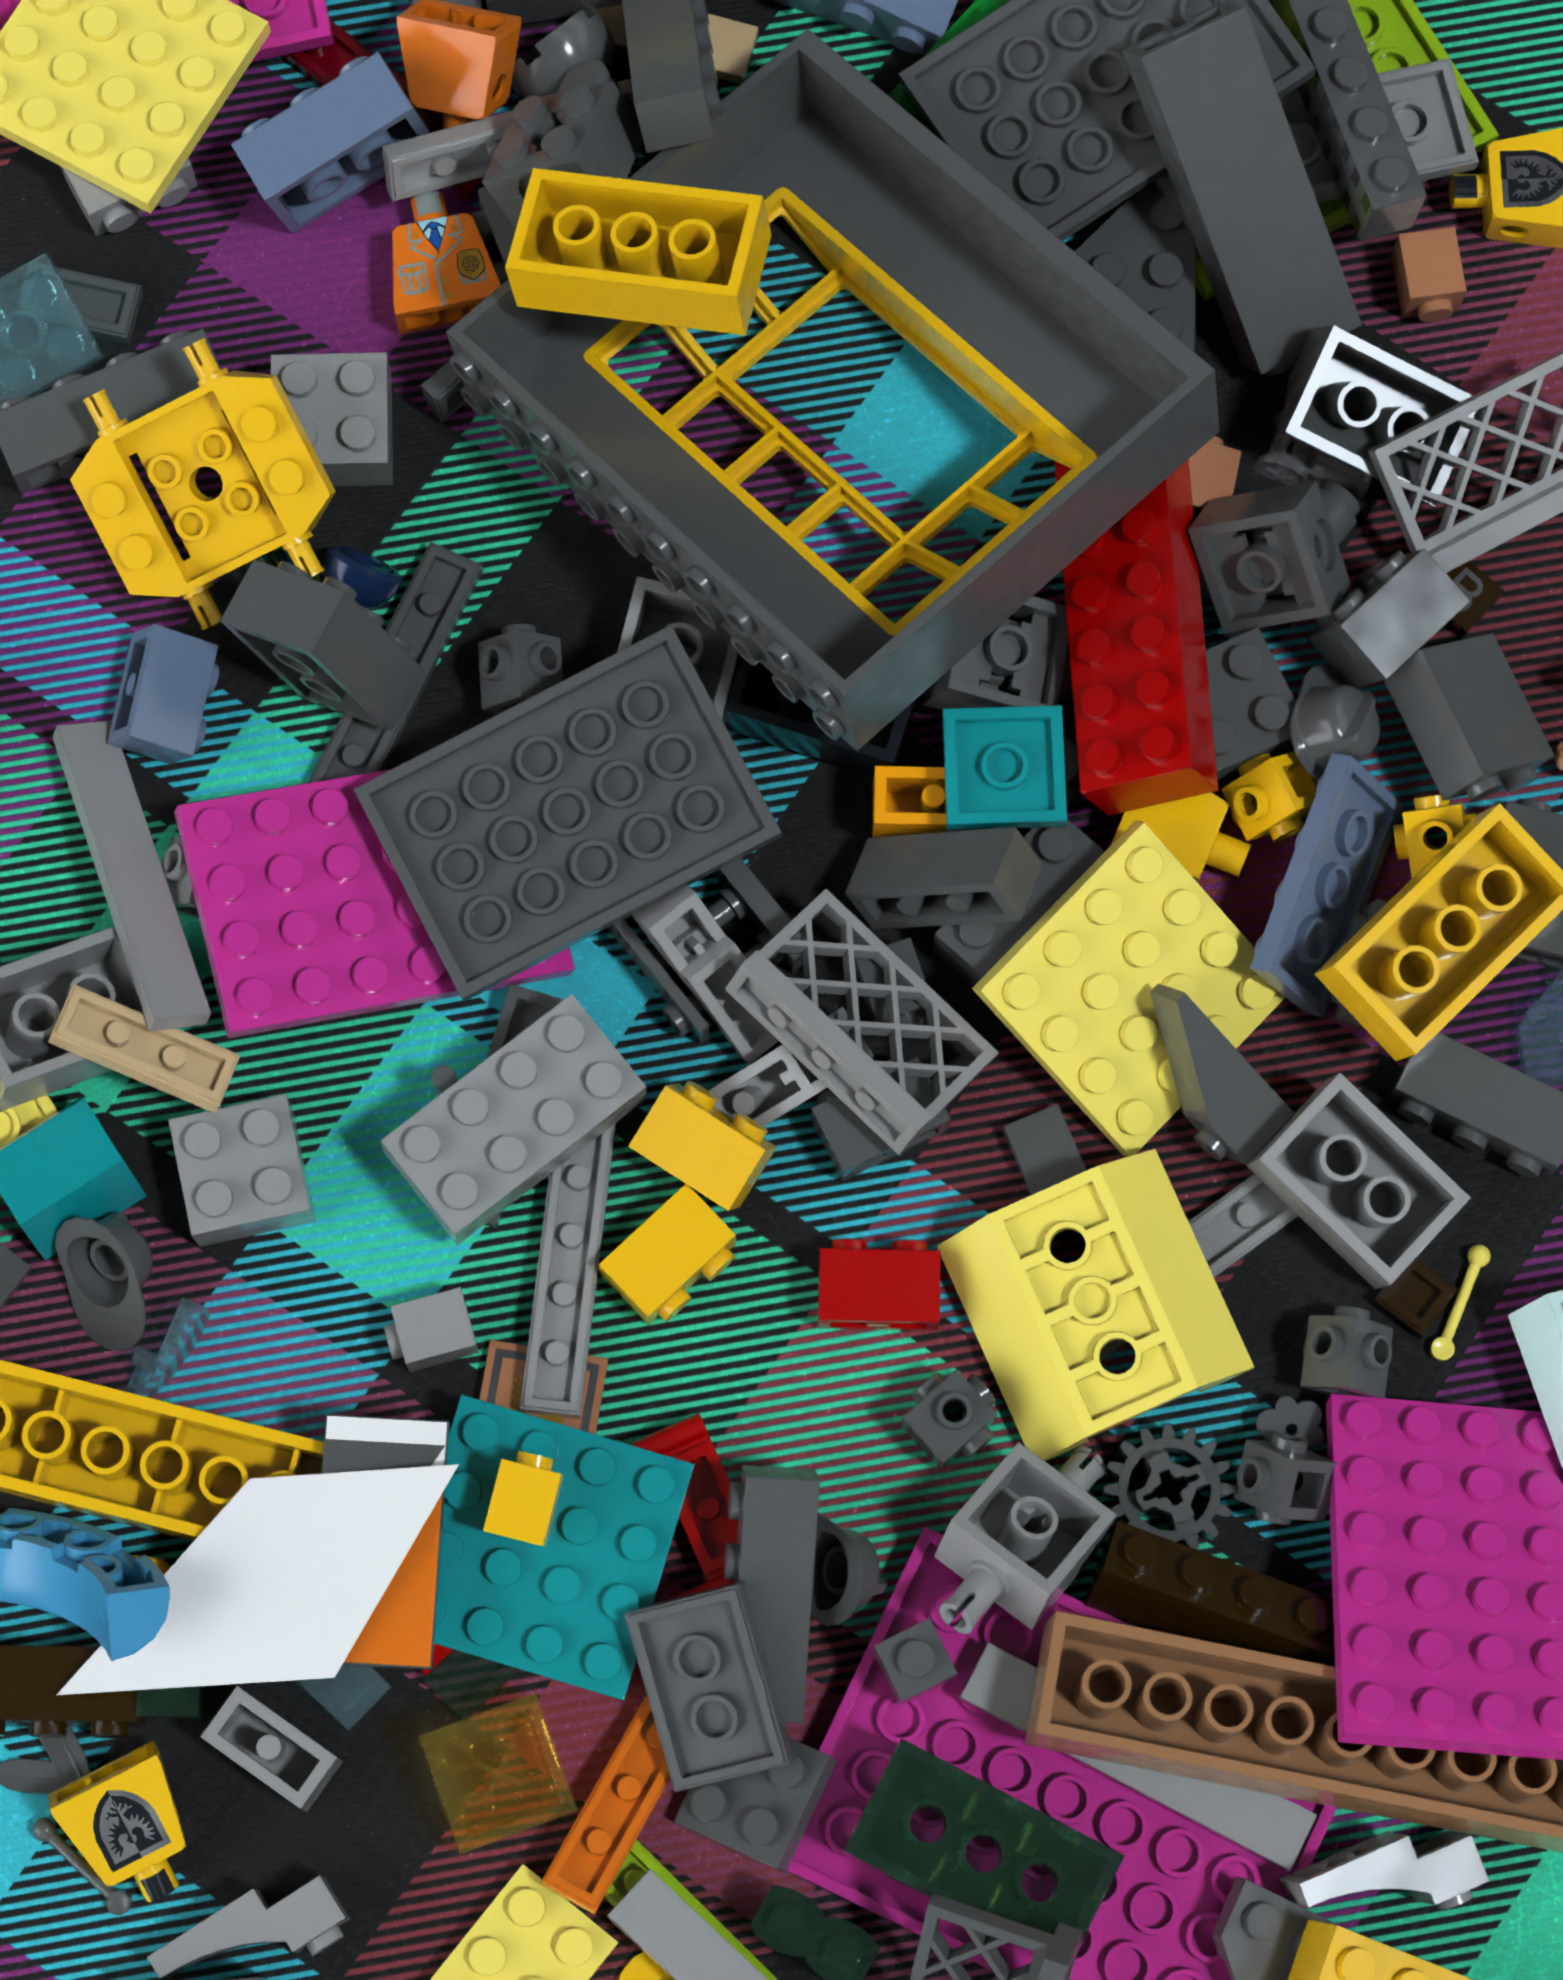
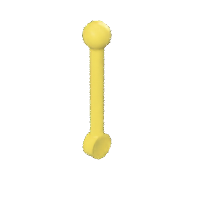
[1429,1244,1491,1362]

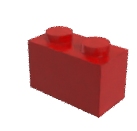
[818,1239,941,1331]

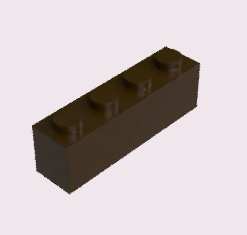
[1085,1521,1335,1666]
[0,1645,146,1738]

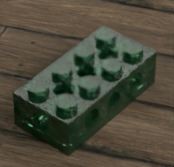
[842,1738,1124,1954]

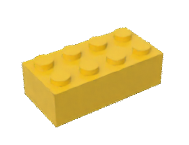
[505,168,772,336]
[1314,803,1563,1061]

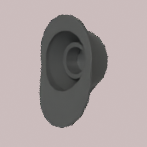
[1289,665,1381,780]
[55,1212,153,1352]
[811,1512,888,1626]

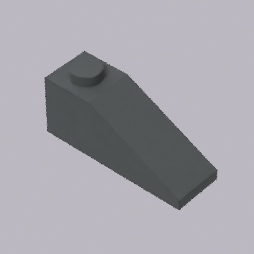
[1150,983,1294,1165]

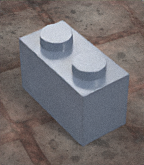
[107,624,219,764]

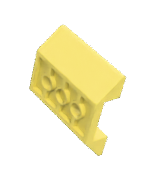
[937,1149,1255,1461]

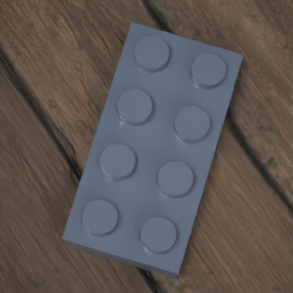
[1250,753,1404,1017]

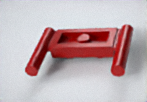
[629,1413,738,1601]

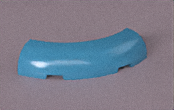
[0,1508,170,1661]

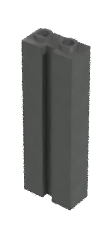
[1122,0,1362,376]

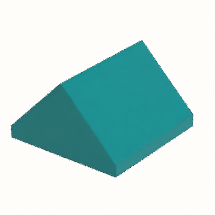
[0,1096,147,1261]

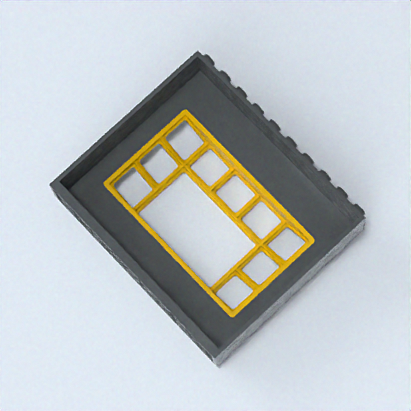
[446,29,1219,751]

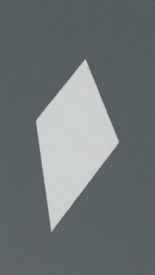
[57,1464,459,1695]

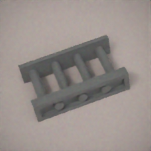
[607,858,803,1044]

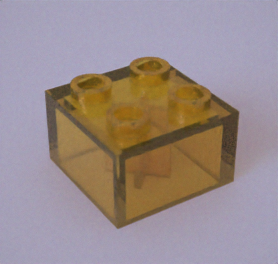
[415,1693,578,1854]

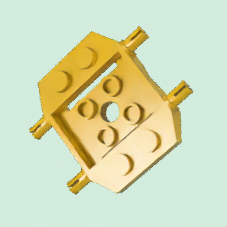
[70,338,336,631]

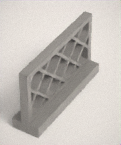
[1367,350,1563,573]
[725,889,999,1155]

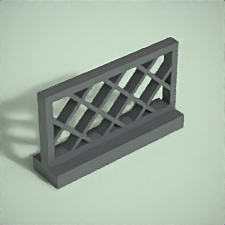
[910,1893,1083,1980]

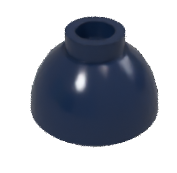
[323,545,402,610]

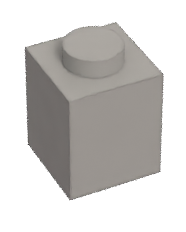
[384,1287,479,1372]

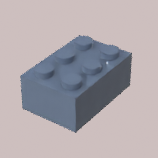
[231,52,430,234]

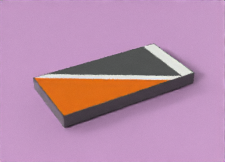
[322,1414,450,1670]

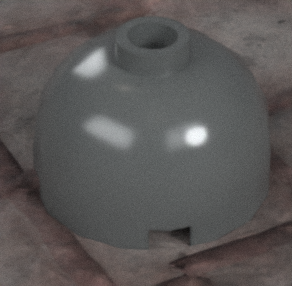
[511,4,617,100]

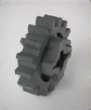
[1102,1424,1235,1550]

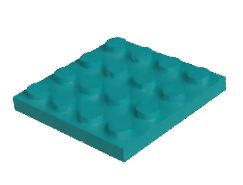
[435,1394,695,1701]

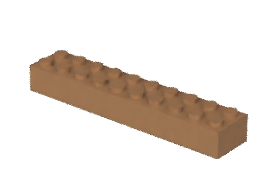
[1025,1611,1563,1853]

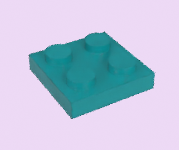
[942,705,1067,830]

